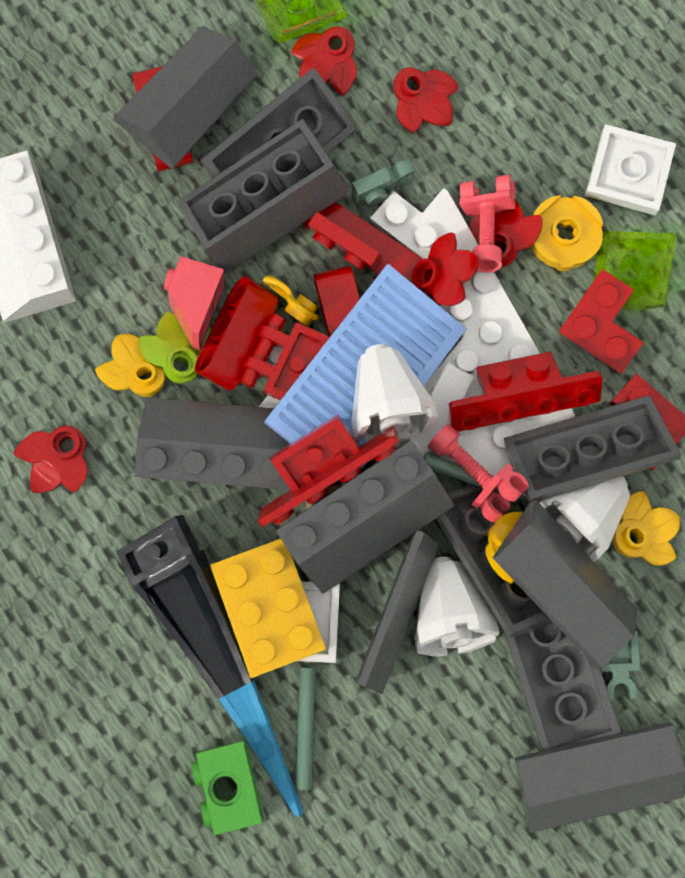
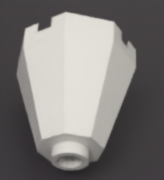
[351,344,438,443]
[540,476,630,562]
[414,557,499,657]

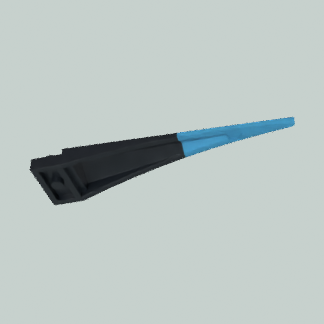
[116,515,303,817]

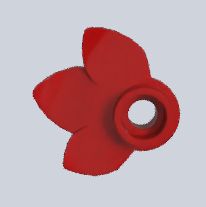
[291,26,357,96]
[393,67,458,133]
[470,199,543,268]
[412,232,480,306]
[14,425,88,493]

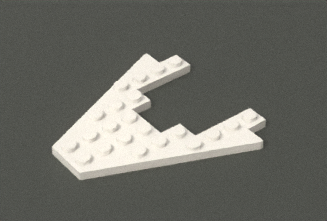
[259,188,576,476]

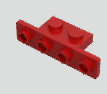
[301,202,422,283]
[448,351,603,432]
[258,414,399,527]

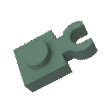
[351,159,415,208]
[600,631,640,700]

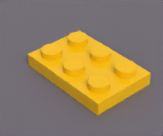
[210,539,326,679]

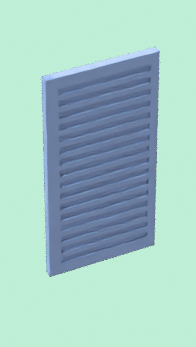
[264,264,467,485]

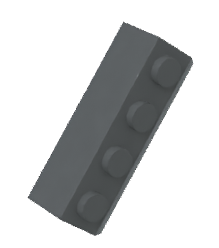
[178,119,349,274]
[134,398,290,490]
[276,440,455,594]

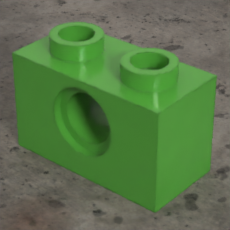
[191,740,264,836]

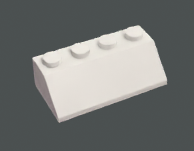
[0,150,76,323]

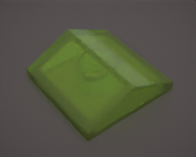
[256,0,347,43]
[593,231,677,311]

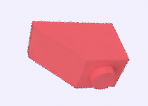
[164,256,224,351]

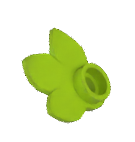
[139,311,211,384]

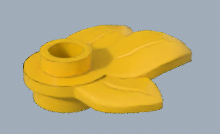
[262,275,320,327]
[95,334,165,397]
[612,491,680,566]

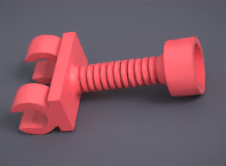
[459,174,516,273]
[427,424,529,522]

